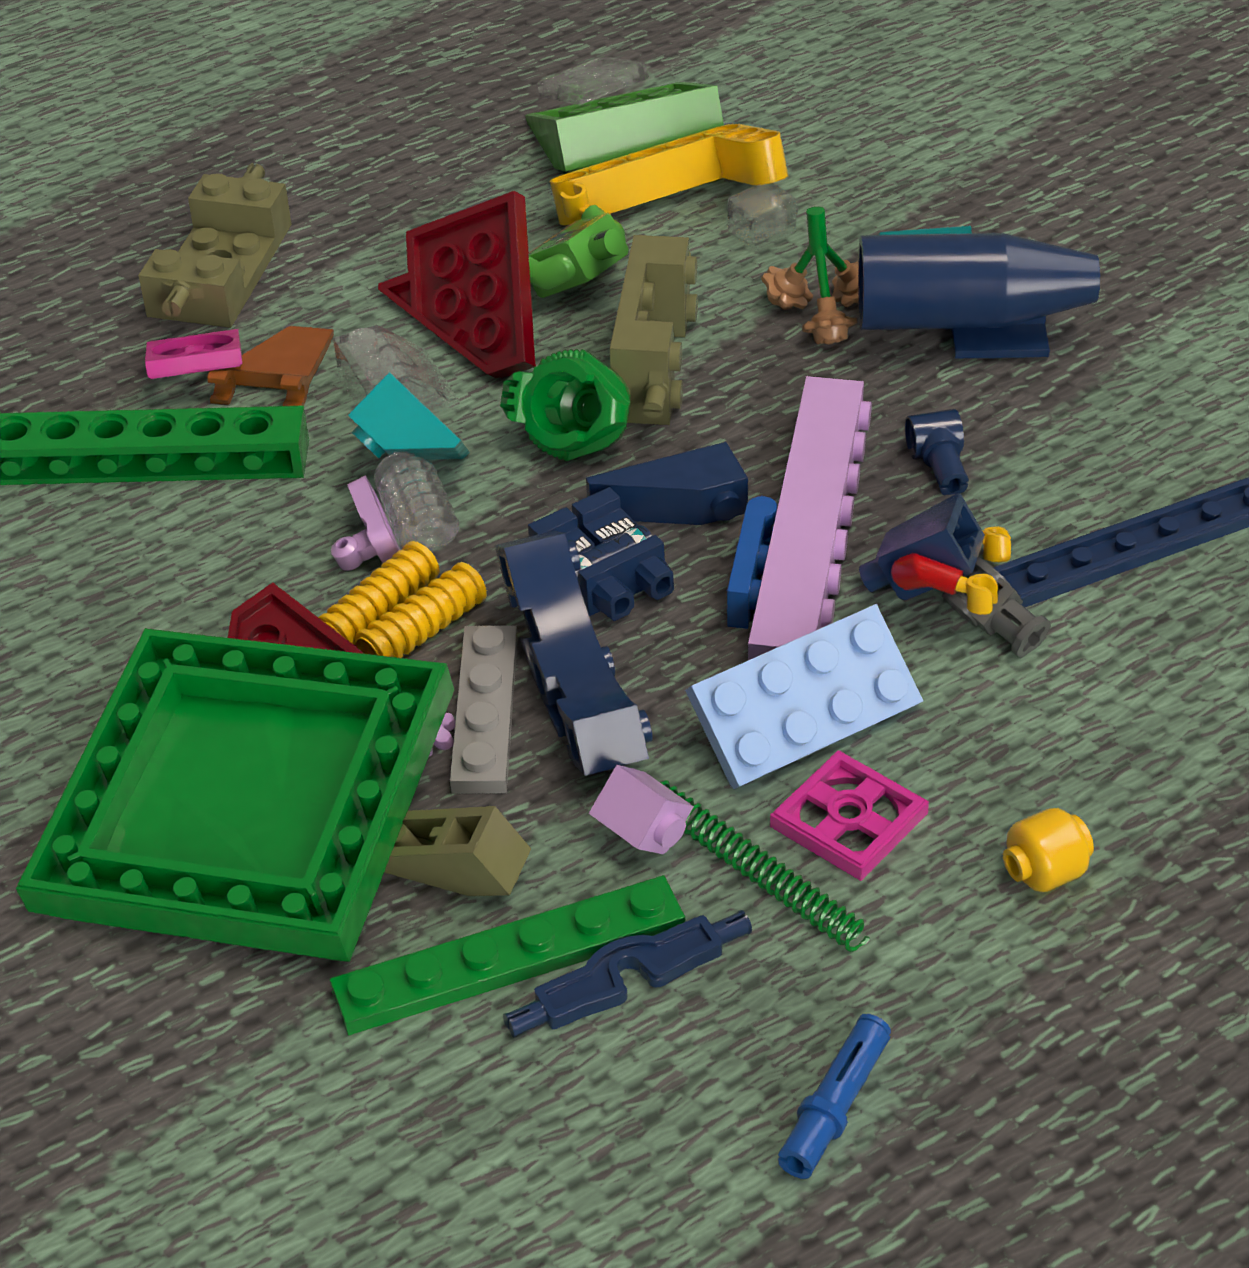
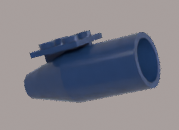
[858,233,1100,359]

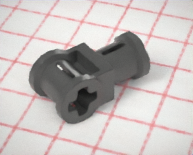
[942,557,1051,658]

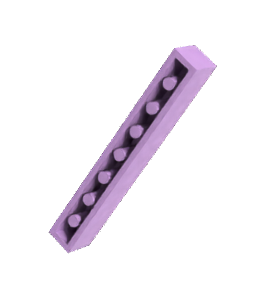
[748,376,872,660]

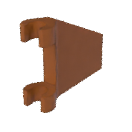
[207,326,334,406]

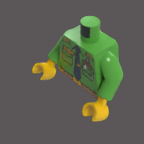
[529,183,629,298]

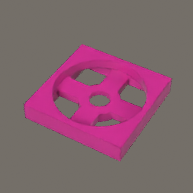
[145,329,242,379]
[770,750,929,881]

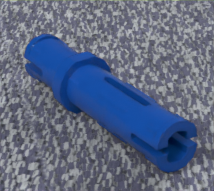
[778,1014,891,1179]

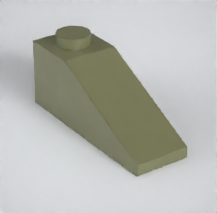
[384,806,531,896]

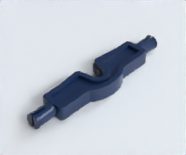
[503,910,752,1038]

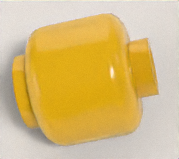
[1003,808,1094,892]

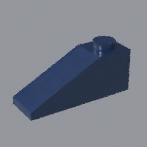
[586,442,748,525]

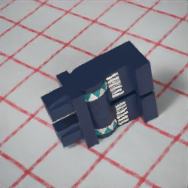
[528,487,674,621]

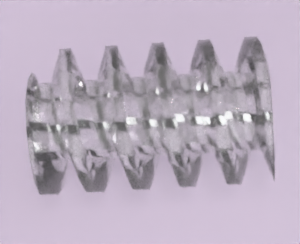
[374,452,459,551]

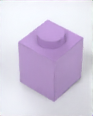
[589,765,694,854]

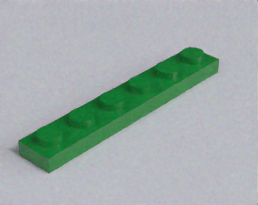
[330,875,686,1036]

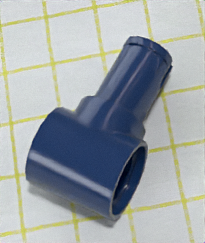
[905,409,969,496]

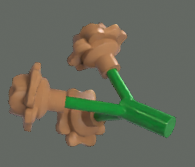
[761,207,858,345]

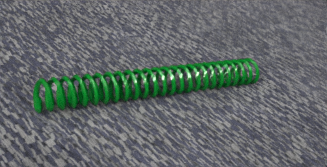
[660,780,870,952]

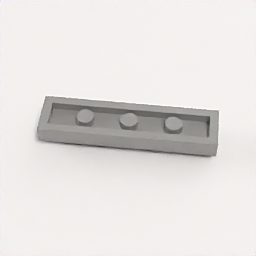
[450,626,518,794]

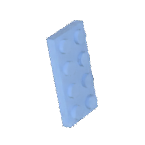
[685,604,923,789]

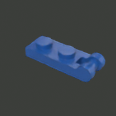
[727,496,777,629]

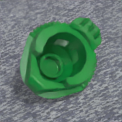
[500,349,630,461]

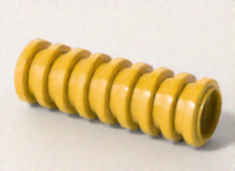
[318,541,440,645]
[355,562,487,658]

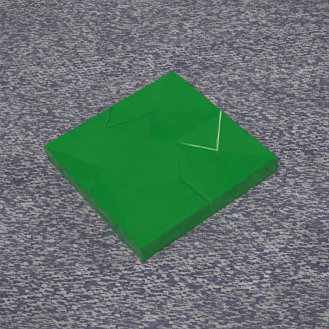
[16,628,454,962]

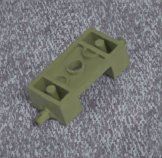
[138,163,292,328]
[610,235,698,425]

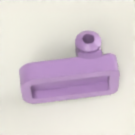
[331,475,400,571]

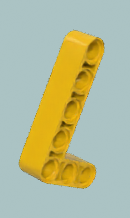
[550,124,788,225]

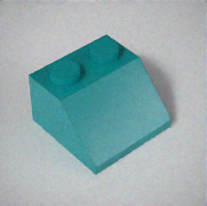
[348,372,470,461]

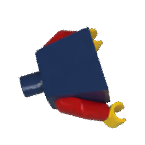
[859,492,1011,615]

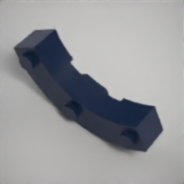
[495,531,652,776]

